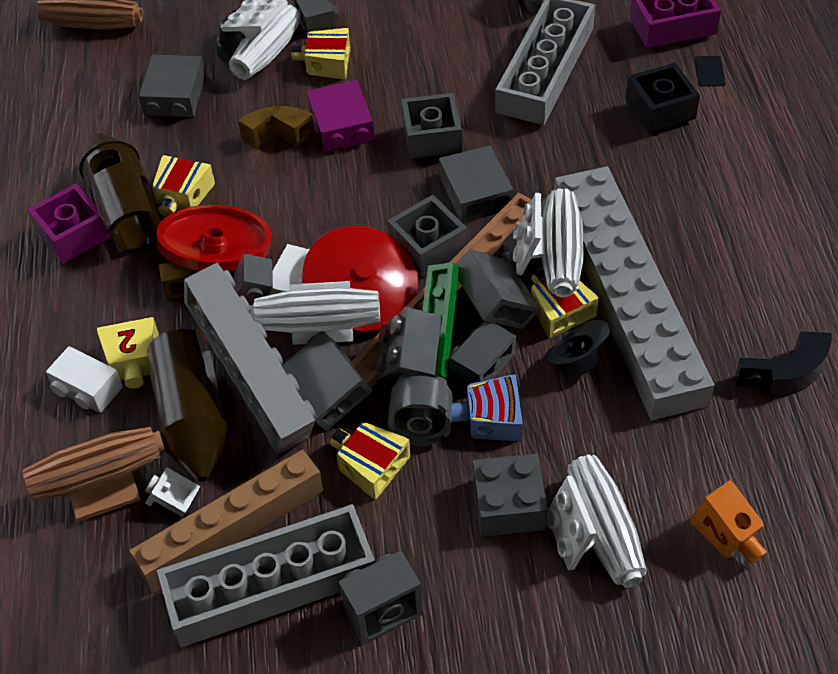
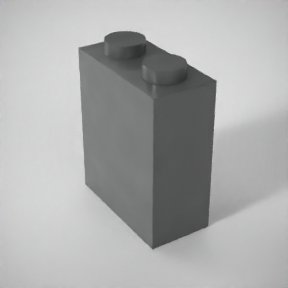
[139,55,206,117]
[439,145,514,222]
[457,249,541,329]
[282,331,374,431]

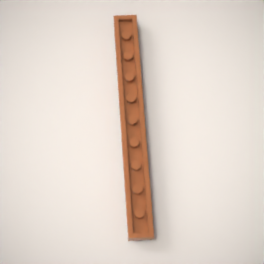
[351,192,532,387]

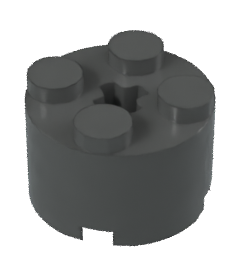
[388,375,453,446]

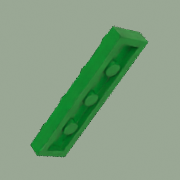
[423,262,459,379]

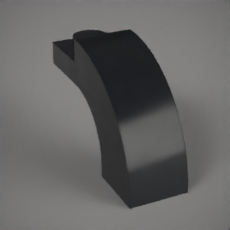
[735,331,832,397]

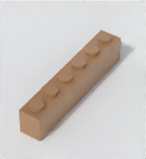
[129,449,324,593]

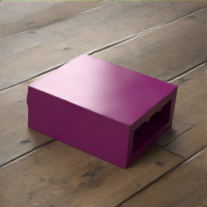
[307,80,375,152]

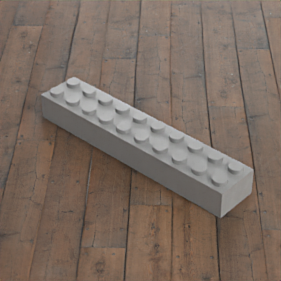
[554,166,715,420]

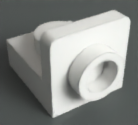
[145,467,200,517]

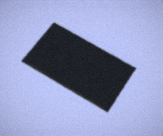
[695,56,726,86]

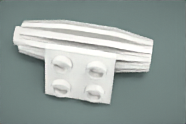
[221,0,301,80]
[513,188,583,297]
[249,281,380,345]
[547,454,647,588]

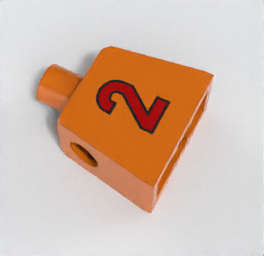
[690,480,767,565]

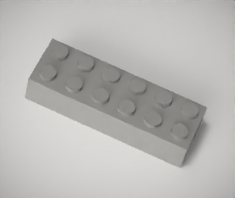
[495,0,595,125]
[184,262,316,456]
[157,504,375,647]

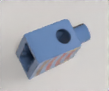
[452,375,523,441]

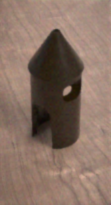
[79,133,161,253]
[147,329,231,482]

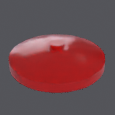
[156,205,271,271]
[301,226,418,336]

